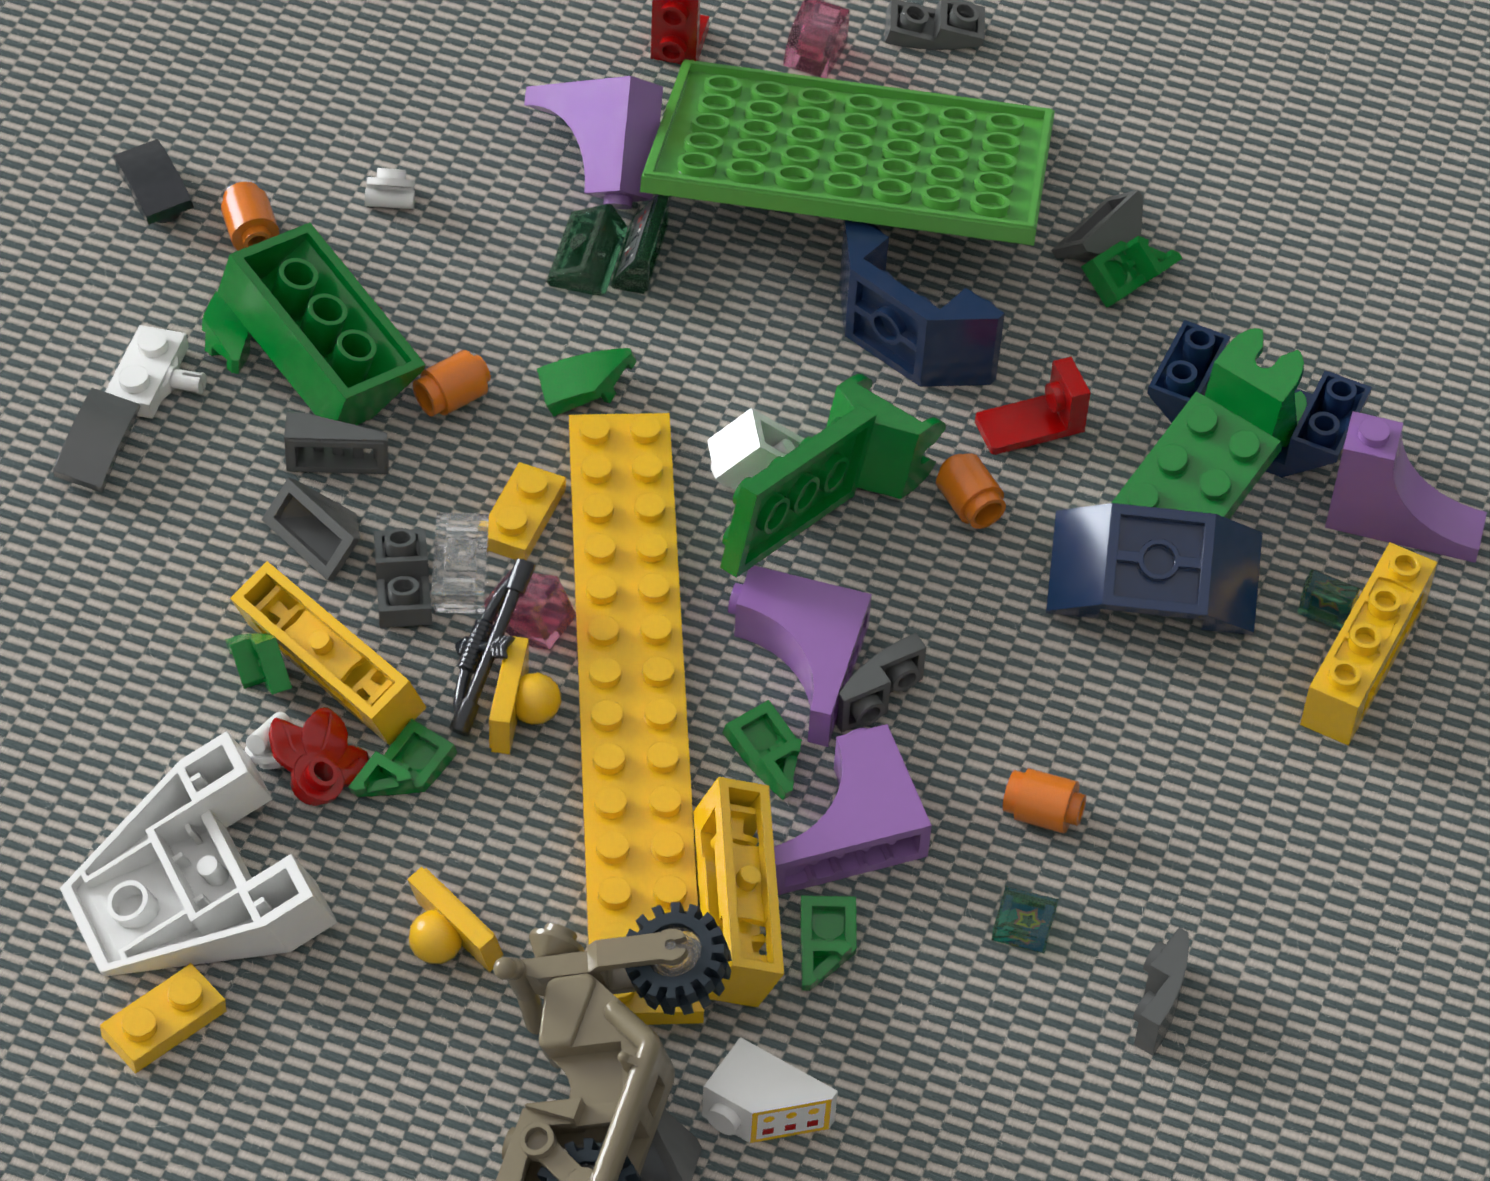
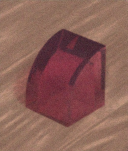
[783,0,850,78]
[482,570,576,650]

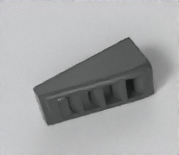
[284,411,389,474]

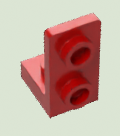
[650,0,709,64]
[975,356,1091,455]

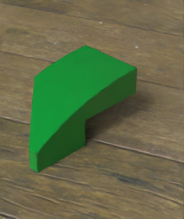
[1081,236,1183,308]
[202,291,252,374]
[537,348,637,417]
[225,633,292,695]
[722,700,802,800]
[348,719,458,797]
[800,895,857,991]

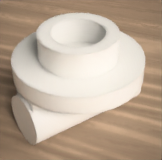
[365,168,415,209]
[245,712,291,769]

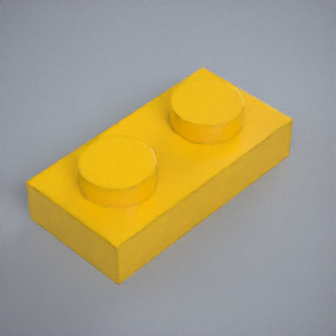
[478,462,566,560]
[100,963,227,1074]

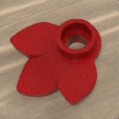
[269,707,369,806]

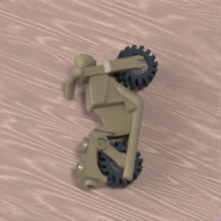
[492,902,732,1181]

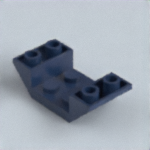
[839,220,1005,387]
[1147,320,1372,478]
[1046,503,1263,635]

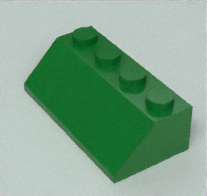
[217,222,426,425]

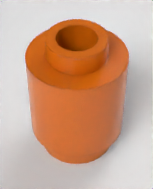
[221,181,279,251]
[413,350,491,416]
[936,453,1006,529]
[1003,768,1086,834]

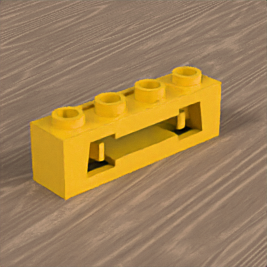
[1300,542,1438,746]
[230,561,427,746]
[693,777,784,1007]

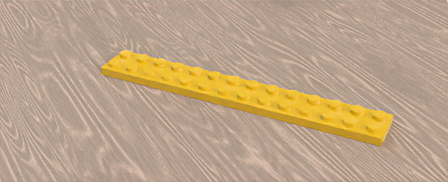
[569,413,704,1025]

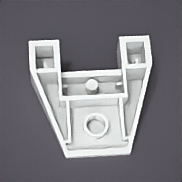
[60,731,337,977]

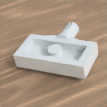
[105,325,207,419]

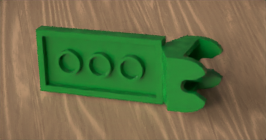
[1111,328,1307,519]
[720,374,946,578]

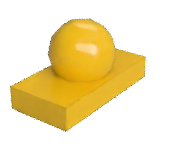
[489,636,561,755]
[407,866,503,973]

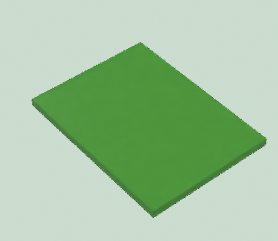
[640,59,1055,246]

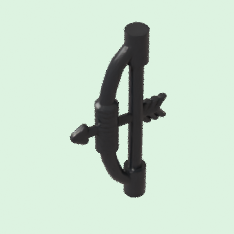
[449,558,536,736]

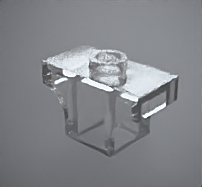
[431,512,489,614]

